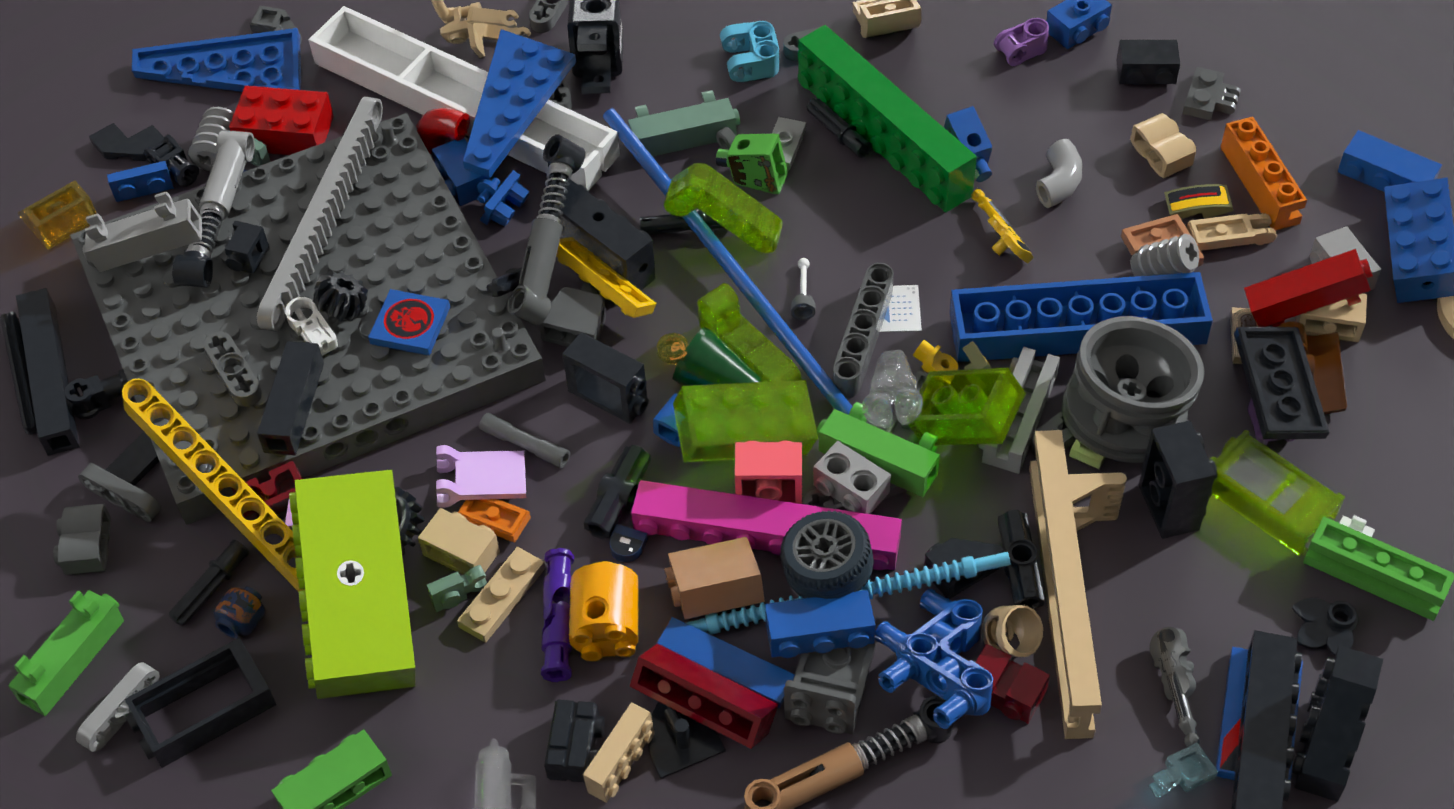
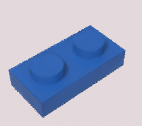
[107,161,174,202]

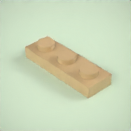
[457,547,546,643]

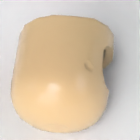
[981,605,1043,657]

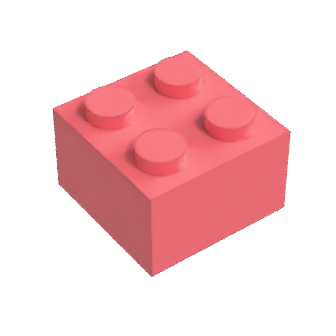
[735,441,802,504]

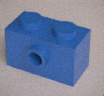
[1046,0,1112,49]

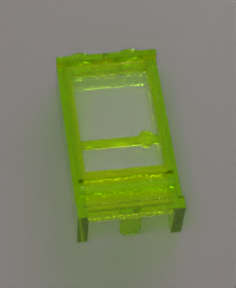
[1210,430,1345,556]

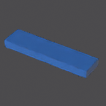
[656,617,795,708]

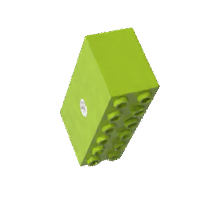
[289,470,416,699]

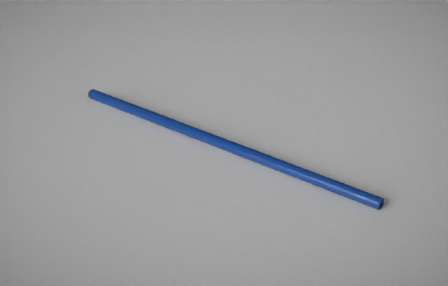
[603,108,853,415]

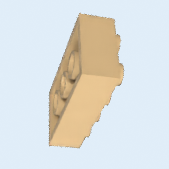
[583,702,655,803]

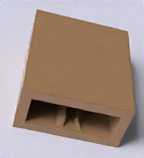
[664,537,765,619]

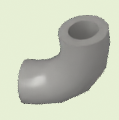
[1036,139,1083,208]

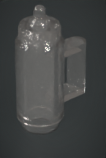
[475,739,536,809]

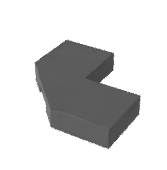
[250,6,302,44]

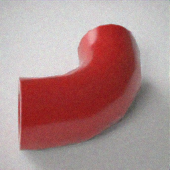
[416,107,470,154]

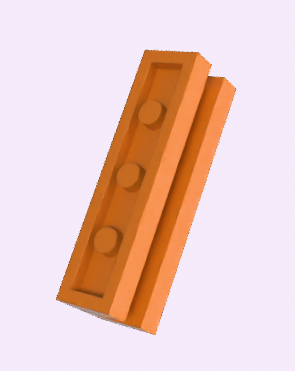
[1220,116,1307,231]

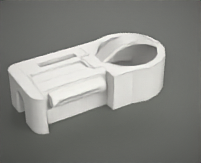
[285,297,338,356]

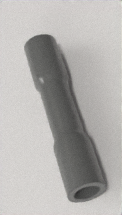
[479,413,570,468]

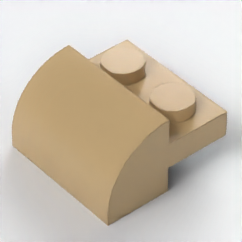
[853,0,921,38]

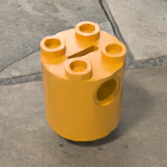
[569,561,638,661]

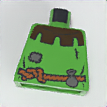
[716,133,788,194]

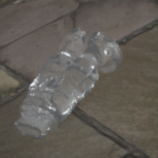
[862,350,923,428]

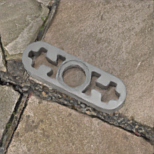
[76,662,160,752]

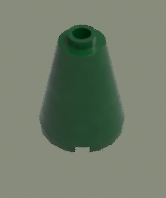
[672,327,764,406]

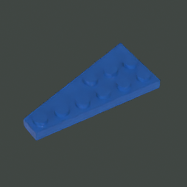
[132,28,301,92]
[463,29,576,178]

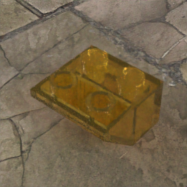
[17,180,97,250]

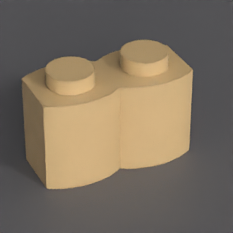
[1130,113,1196,178]

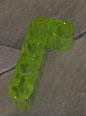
[664,163,783,253]
[697,283,802,398]

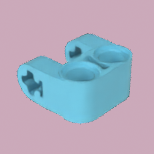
[720,21,779,82]

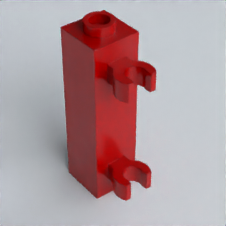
[1244,249,1373,327]

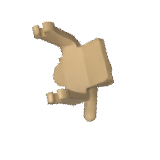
[431,0,531,58]

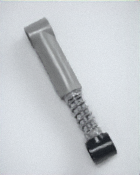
[172,130,255,288]

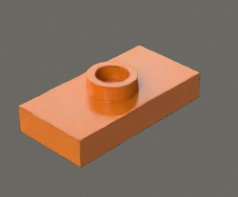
[458,499,531,543]

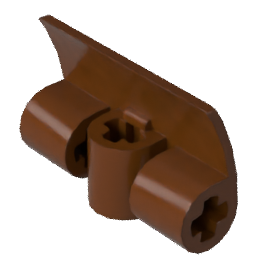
[1278,321,1348,414]

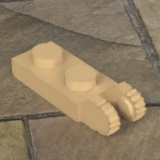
[1187,213,1277,251]

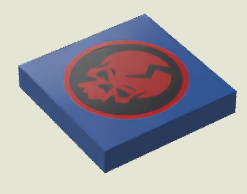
[368,289,450,356]

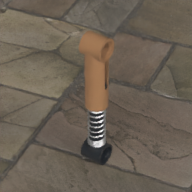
[744,695,954,809]

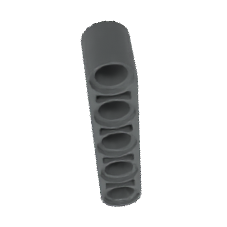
[833,263,894,398]

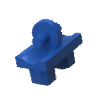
[477,170,530,227]

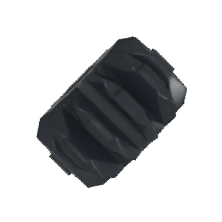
[312,270,368,322]

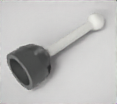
[791,258,816,320]

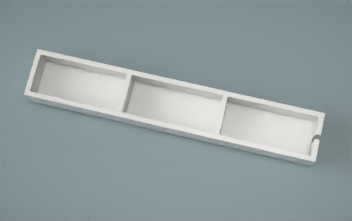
[308,6,620,191]

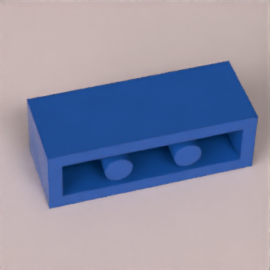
[1338,130,1442,192]
[765,590,876,658]

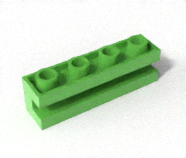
[1303,516,1454,621]

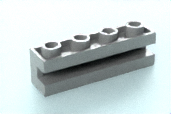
[979,347,1060,474]

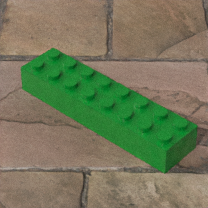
[798,25,977,213]

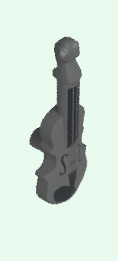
[1150,627,1200,748]

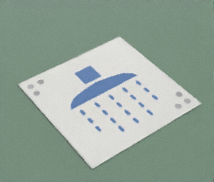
[880,285,922,332]

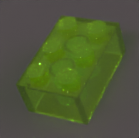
[905,368,1026,445]

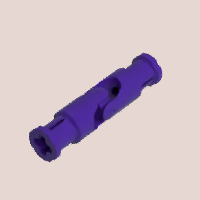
[541,548,574,682]

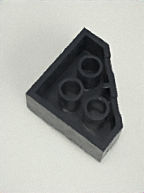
[1292,645,1383,802]

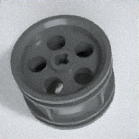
[1062,316,1204,463]

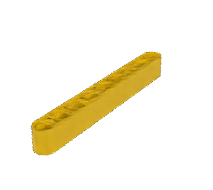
[122,378,305,591]

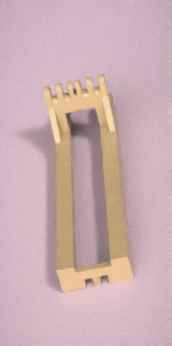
[1029,430,1127,739]

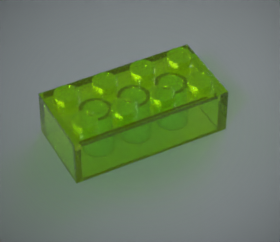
[673,380,818,462]

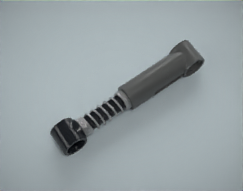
[507,134,585,326]

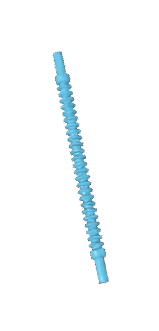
[685,552,1011,634]

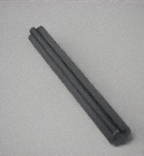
[0,311,37,435]

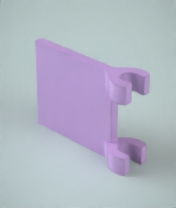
[436,445,526,508]

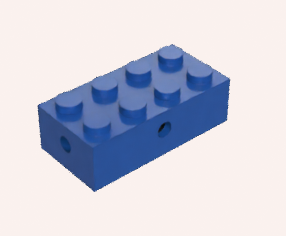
[1384,177,1454,303]

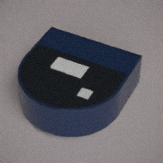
[609,524,648,562]

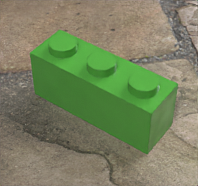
[271,729,392,809]

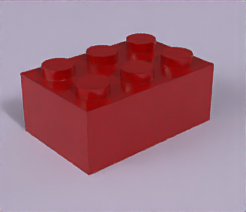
[229,86,334,155]

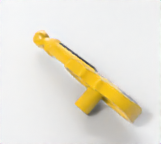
[971,189,1034,264]

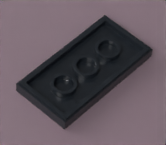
[1234,327,1330,440]

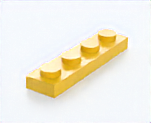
[556,237,657,318]

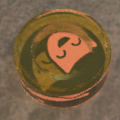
[657,333,688,364]

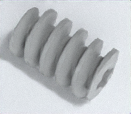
[188,107,234,172]
[1130,234,1199,277]

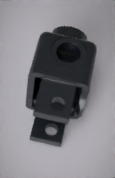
[567,0,623,94]

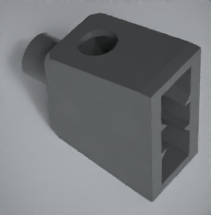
[539,282,606,347]

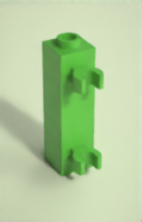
[816,402,940,497]
[8,590,124,717]

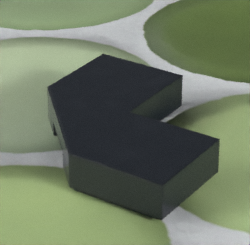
[89,123,164,161]

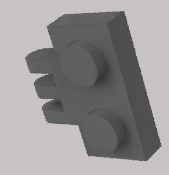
[1182,67,1241,120]

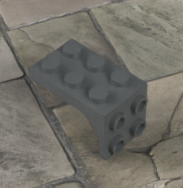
[784,630,877,734]

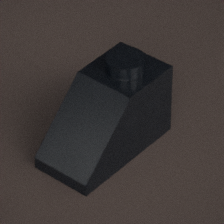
[924,538,1004,599]

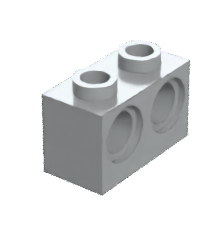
[813,441,891,514]

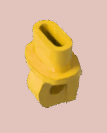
[913,340,958,387]

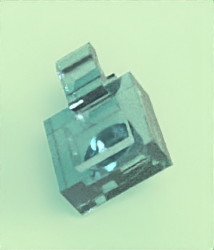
[1149,743,1218,798]

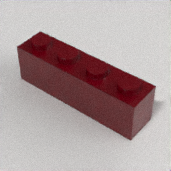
[629,643,779,749]

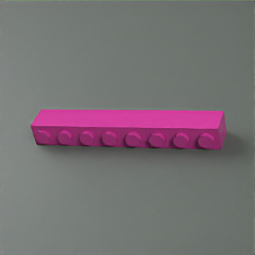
[631,480,902,570]

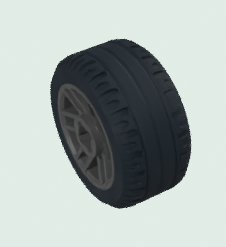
[780,511,874,599]

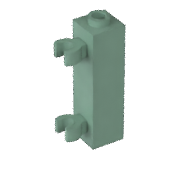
[628,90,740,156]

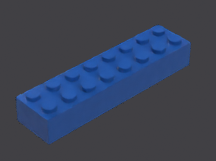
[949,272,1213,362]

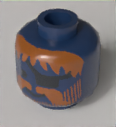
[213,586,265,638]

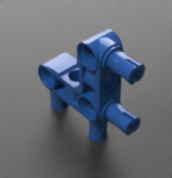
[875,588,994,729]

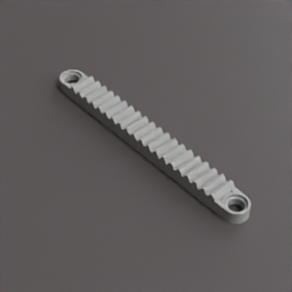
[257,97,383,331]

